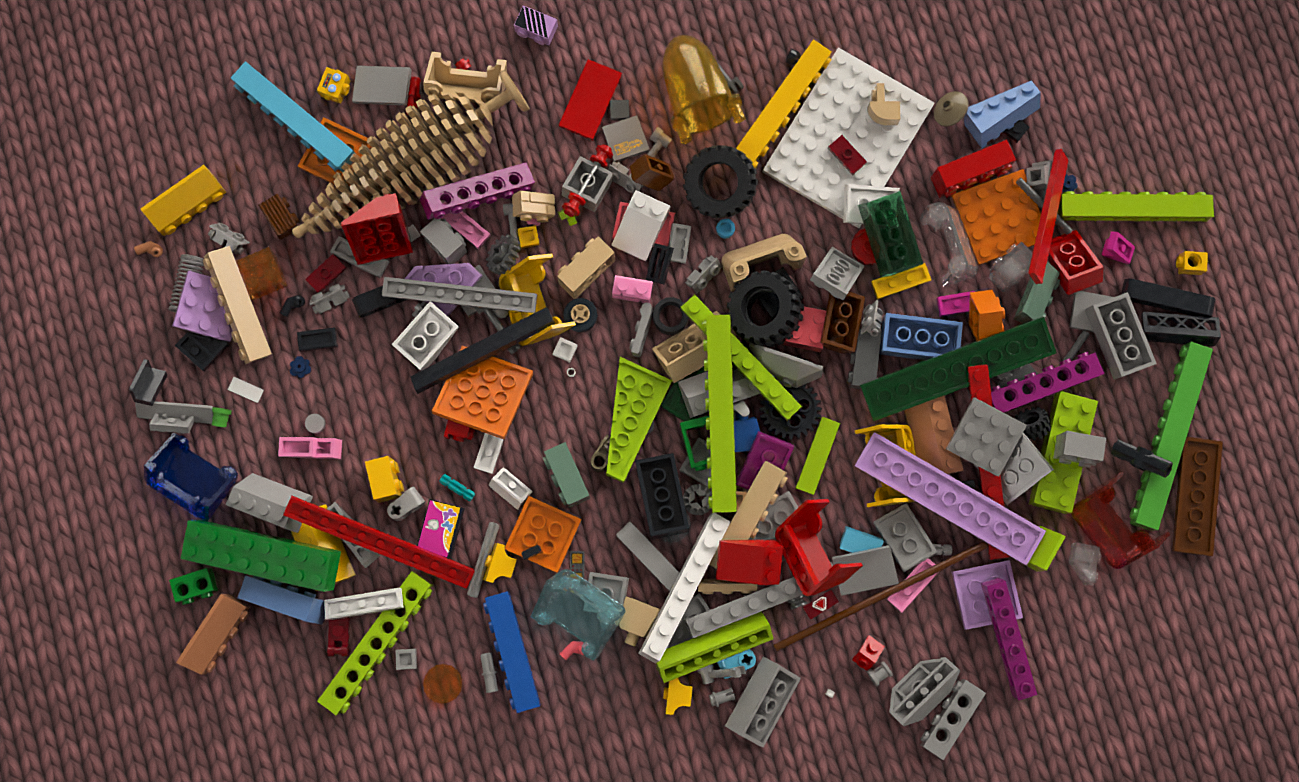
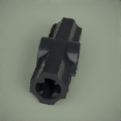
[1111,440,1173,478]

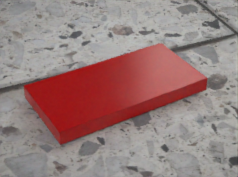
[559,59,622,141]

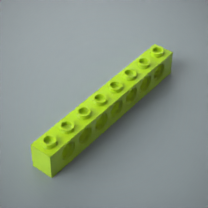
[317,571,433,715]

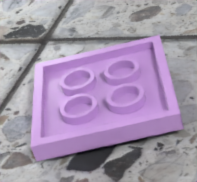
[172,271,233,342]
[951,560,1023,630]

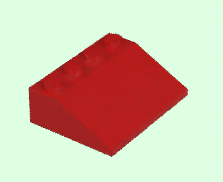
[341,193,413,265]

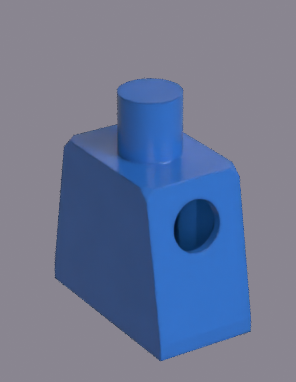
[734,412,760,452]

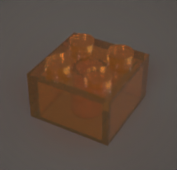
[236,247,288,301]

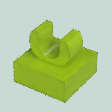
[557,209,577,226]

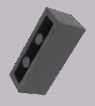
[847,329,882,389]

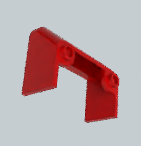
[775,499,863,596]

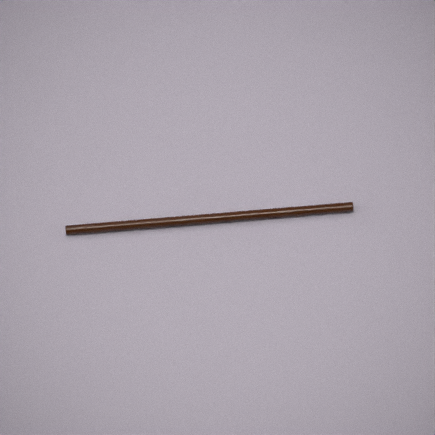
[774,541,988,651]

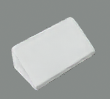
[489,467,533,509]

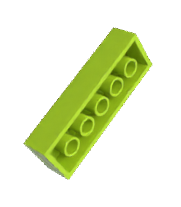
[1029,391,1098,514]

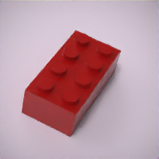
[931,140,1016,198]

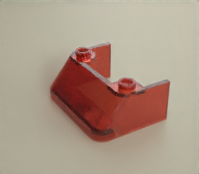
[1071,471,1171,569]

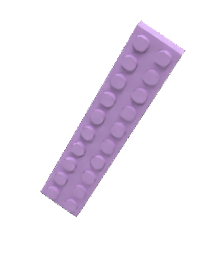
[854,432,1046,565]

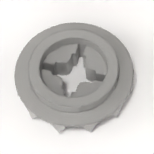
[683,484,712,515]

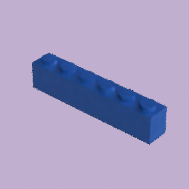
[483,591,541,713]

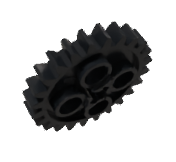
[759,384,822,441]

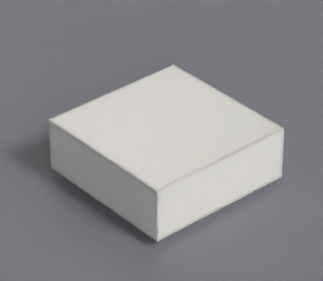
[552,337,578,363]

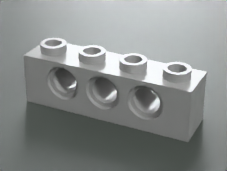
[920,679,986,760]

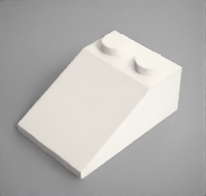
[612,190,670,261]
[392,301,459,371]

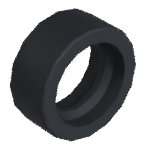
[653,297,689,335]

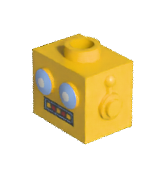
[317,67,351,104]

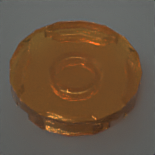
[423,664,463,704]

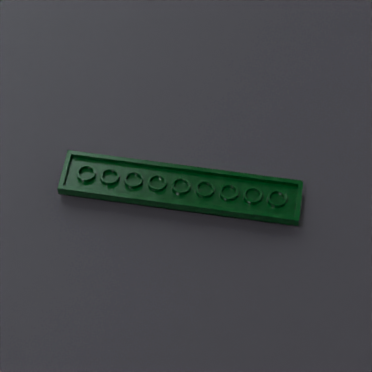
[860,317,1057,421]

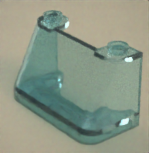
[531,569,626,661]

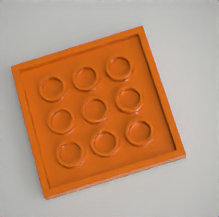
[952,169,1041,265]
[432,346,533,439]

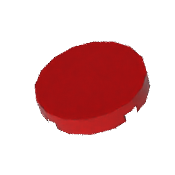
[851,227,889,265]

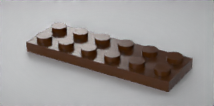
[1172,437,1223,557]

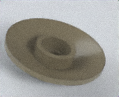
[934,91,968,127]

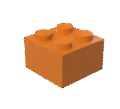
[968,290,1005,341]

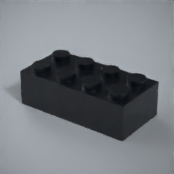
[635,453,689,540]

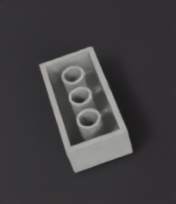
[1085,292,1157,380]

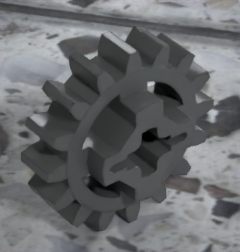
[486,234,521,275]

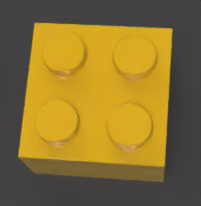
[365,456,404,503]

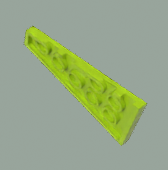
[606,357,672,483]

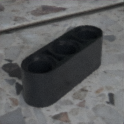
[352,285,408,318]

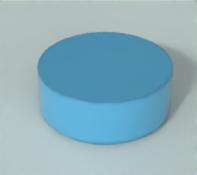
[716,219,735,239]

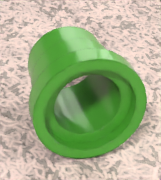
[212,407,232,427]

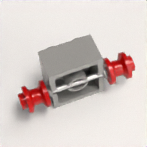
[561,144,614,217]

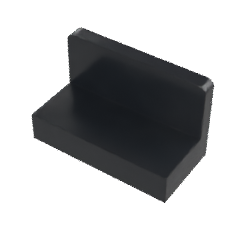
[129,359,168,406]

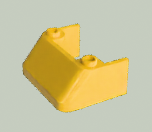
[499,254,576,346]
[855,424,916,507]

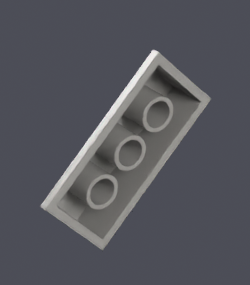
[678,369,761,418]
[226,473,313,533]
[725,656,801,747]

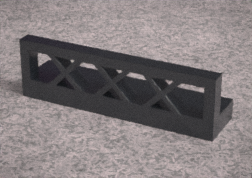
[1141,312,1221,347]

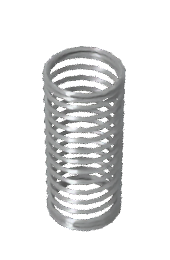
[168,254,204,313]

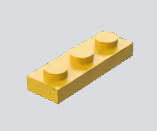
[871,263,931,300]

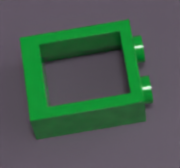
[680,416,709,472]

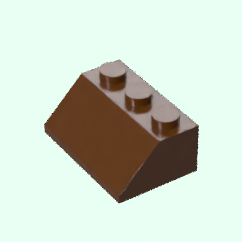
[820,292,865,354]

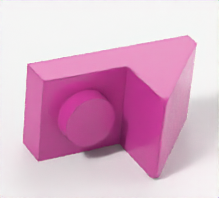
[1102,231,1135,264]

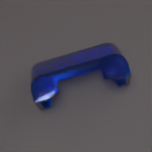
[144,433,238,521]

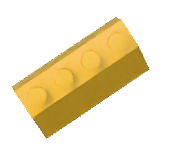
[141,165,226,236]
[291,504,356,591]

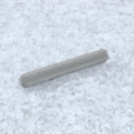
[467,522,499,598]

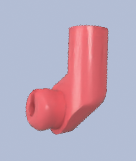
[560,641,589,660]

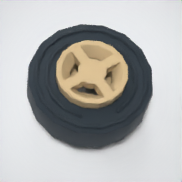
[563,298,598,332]

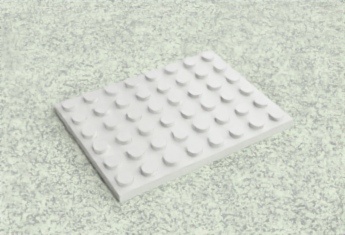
[762,47,934,228]

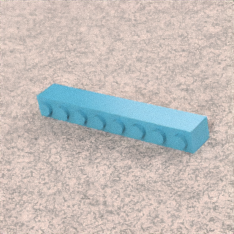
[231,61,356,173]

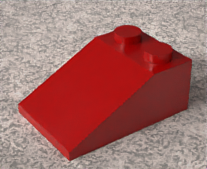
[1048,230,1104,295]
[716,540,783,585]

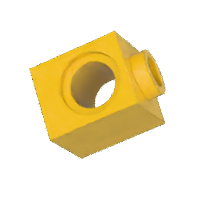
[1176,251,1208,275]

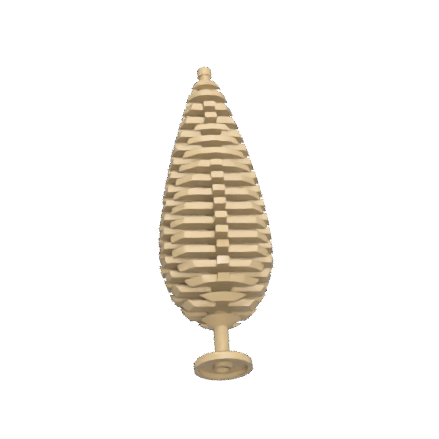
[292,70,530,238]

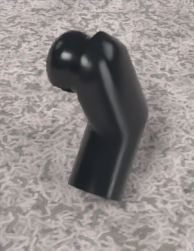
[279,295,305,318]

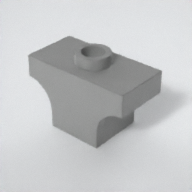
[1026,160,1052,200]

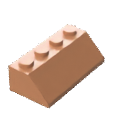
[904,395,963,475]
[176,594,250,675]

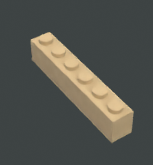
[203,246,272,364]
[709,461,788,569]

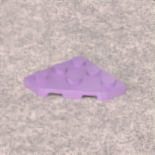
[405,263,483,316]

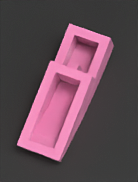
[278,437,342,459]

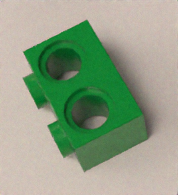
[169,568,218,605]

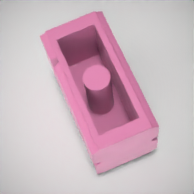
[612,275,653,303]

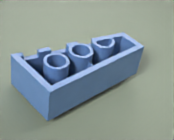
[964,80,1041,148]
[238,575,325,625]

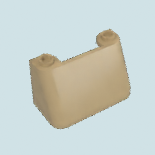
[423,52,507,103]
[721,234,807,292]

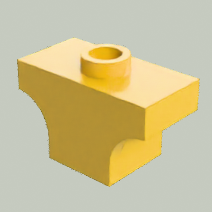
[483,543,517,583]
[663,678,693,715]

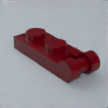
[327,617,350,657]

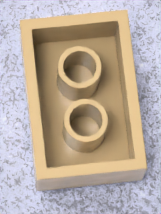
[557,236,615,299]

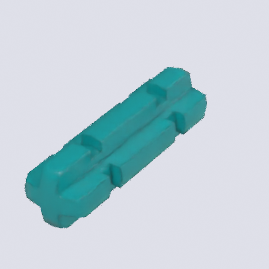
[439,474,475,501]

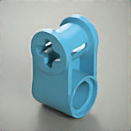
[717,649,756,679]

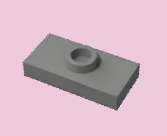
[668,223,691,264]

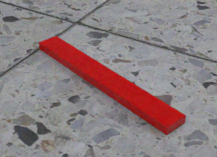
[1028,149,1069,284]

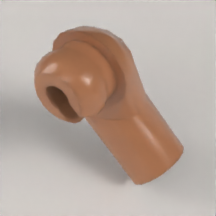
[134,241,163,257]

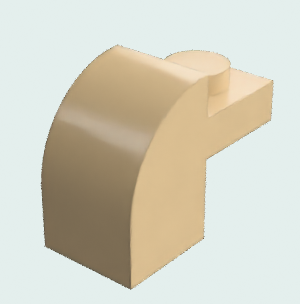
[867,83,900,125]

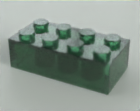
[858,191,923,277]

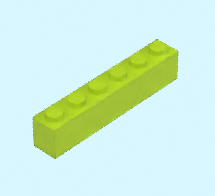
[655,611,773,683]

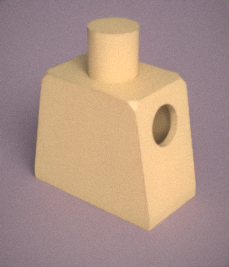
[619,596,661,646]

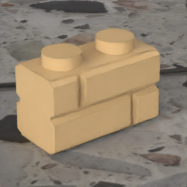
[512,191,555,223]

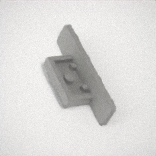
[135,401,213,434]

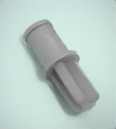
[481,653,499,693]

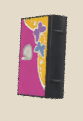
[417,499,465,559]

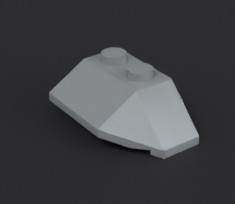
[749,343,823,388]
[889,657,960,726]

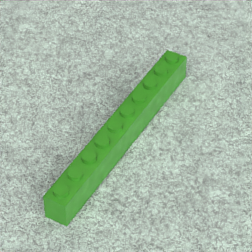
[1130,342,1213,531]

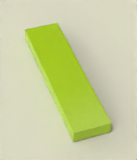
[795,417,840,495]

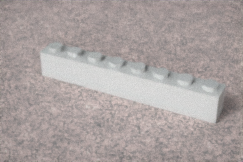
[638,513,730,663]

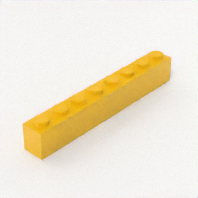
[736,39,832,169]

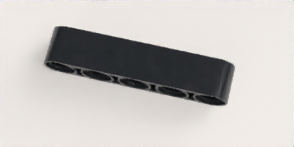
[1121,278,1216,317]

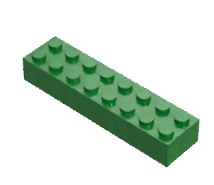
[181,520,341,592]

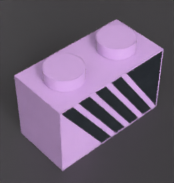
[514,6,558,45]

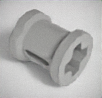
[867,661,893,687]

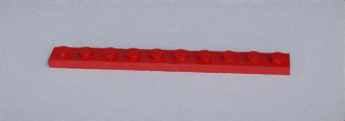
[967,364,1010,560]
[283,495,475,589]

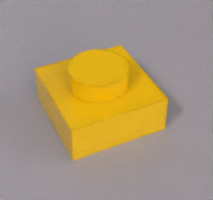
[517,225,540,249]

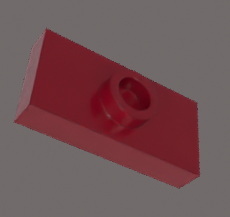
[827,135,867,176]
[305,254,347,293]

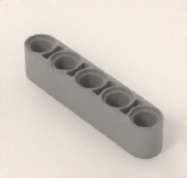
[616,522,679,591]

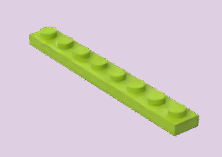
[680,295,802,420]

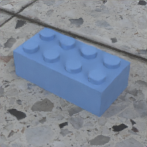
[879,313,963,360]

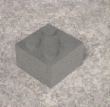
[420,218,467,264]
[1054,431,1106,468]

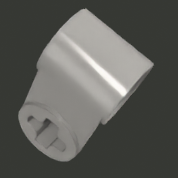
[387,487,426,521]

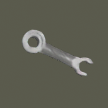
[647,127,672,157]
[503,203,520,248]
[698,664,746,684]

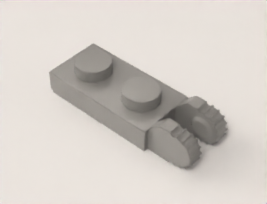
[629,303,654,357]

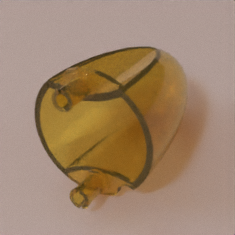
[662,35,746,144]

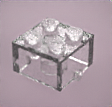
[988,242,1033,293]

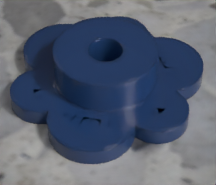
[1062,174,1078,192]
[290,356,311,378]

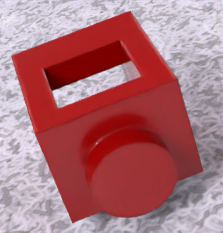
[444,420,475,442]

